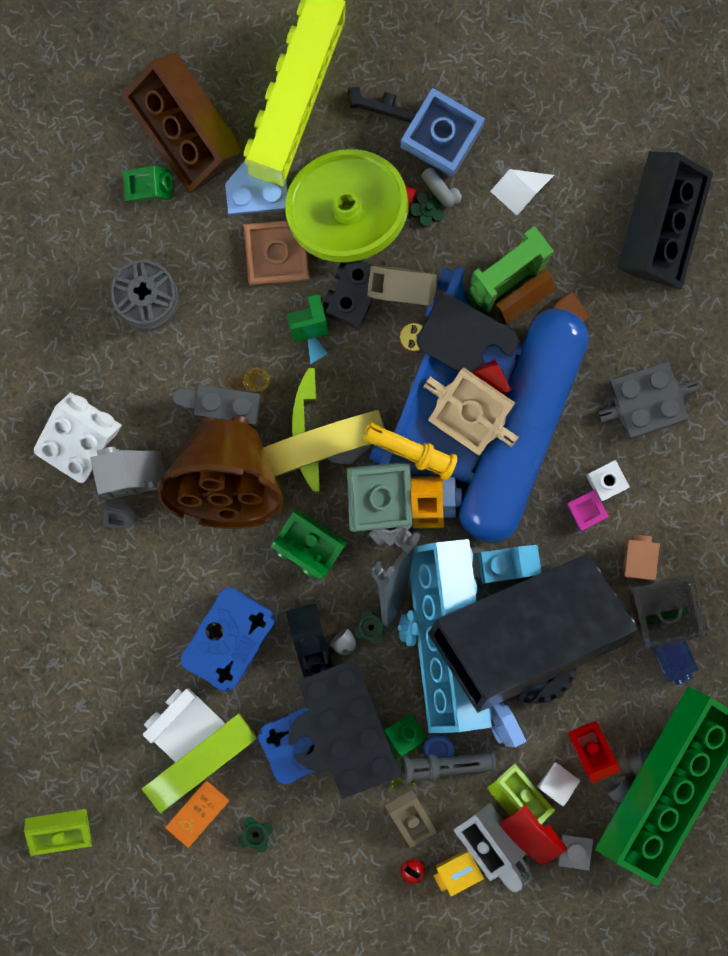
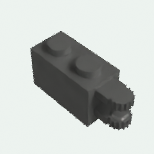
[172,384,261,428]
[454,803,532,893]

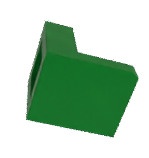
[287,294,329,343]

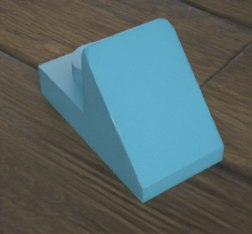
[477,545,541,584]

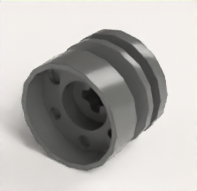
[110,260,179,331]

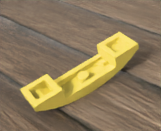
[263,410,385,477]

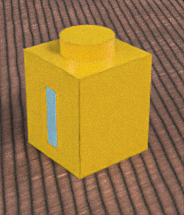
[433,849,484,896]

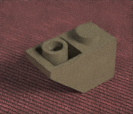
[367,266,437,306]

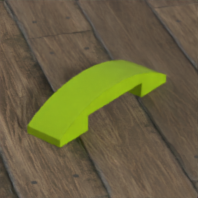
[292,368,320,493]
[142,714,258,813]

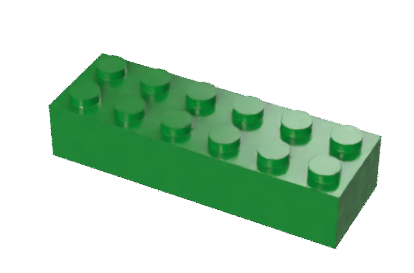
[595,686,728,886]

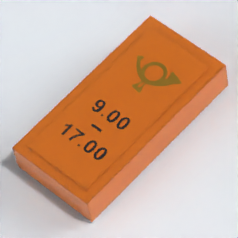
[165,780,230,848]

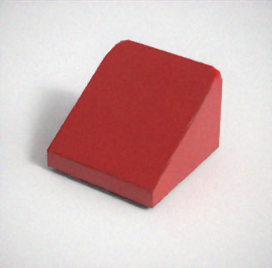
[471,359,511,394]

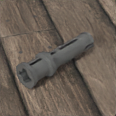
[400,752,496,785]

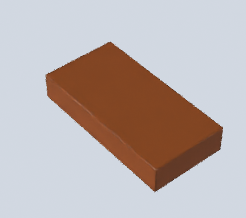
[496,269,556,325]

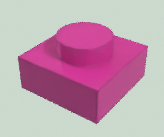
[566,490,609,531]

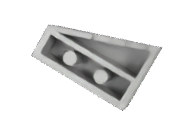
[90,447,165,500]

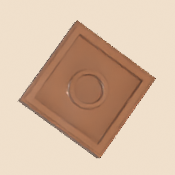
[243,221,310,286]

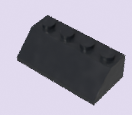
[618,151,713,289]

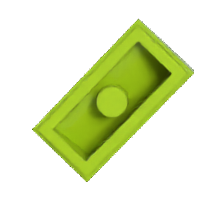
[487,763,555,824]
[24,809,92,856]

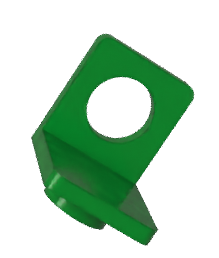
[384,713,427,760]

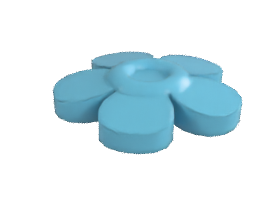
[398,610,420,646]

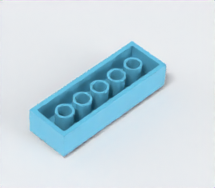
[409,539,492,733]

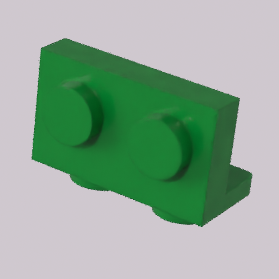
[271,508,348,580]

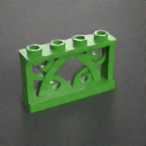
[467,226,554,315]

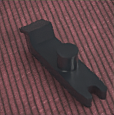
[347,87,417,123]

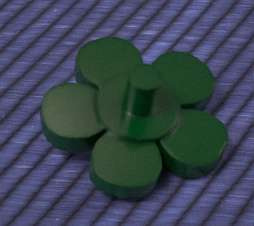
[410,192,445,227]

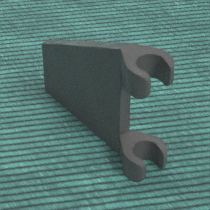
[371,527,420,627]

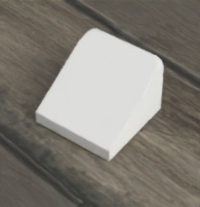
[537,762,580,807]

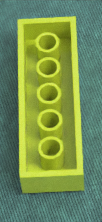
[243,0,346,187]

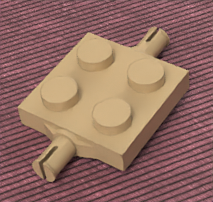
[424,368,519,456]

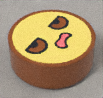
[399,322,423,353]

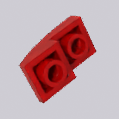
[499,804,568,866]

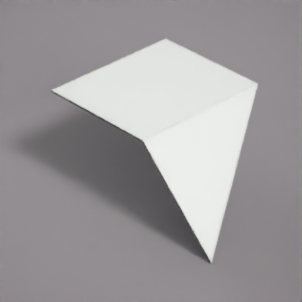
[490,169,554,215]

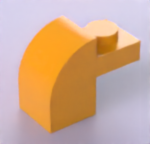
[411,476,444,528]

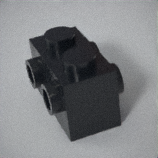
[323,260,374,330]

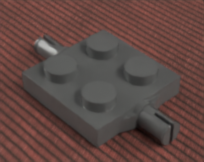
[598,362,701,440]

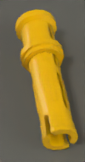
[362,422,457,481]

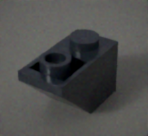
[286,603,333,678]

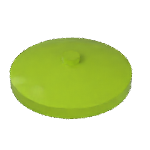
[285,149,408,262]

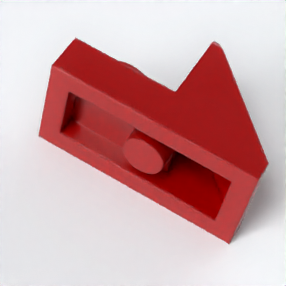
[568,721,620,783]

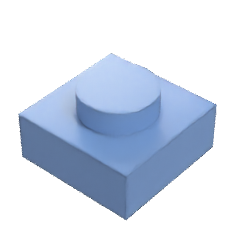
[443,477,462,518]

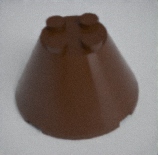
[157,416,283,529]

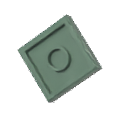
[347,462,412,532]

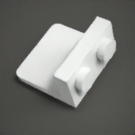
[34,392,122,483]
[142,688,226,762]

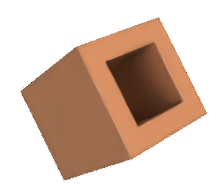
[621,535,660,581]

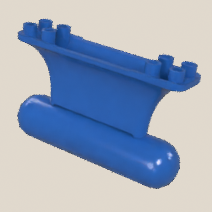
[369,266,589,544]

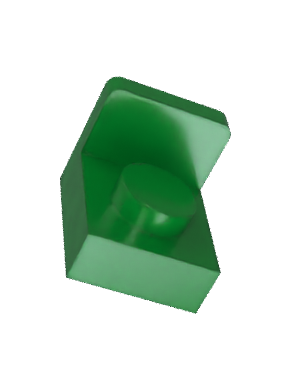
[123,166,173,203]

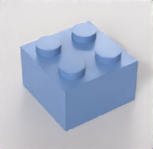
[400,88,485,179]

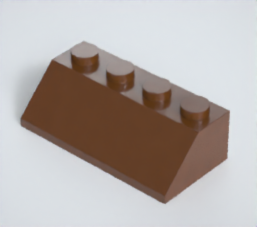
[122,52,244,193]

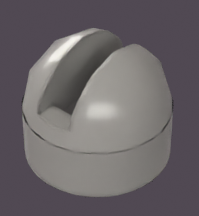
[329,628,356,655]

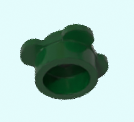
[354,610,387,645]
[238,817,273,852]

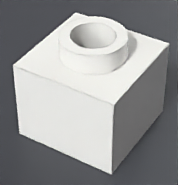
[586,460,630,502]

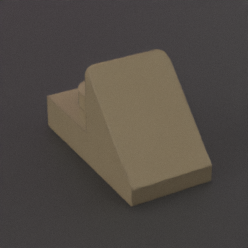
[385,790,437,848]

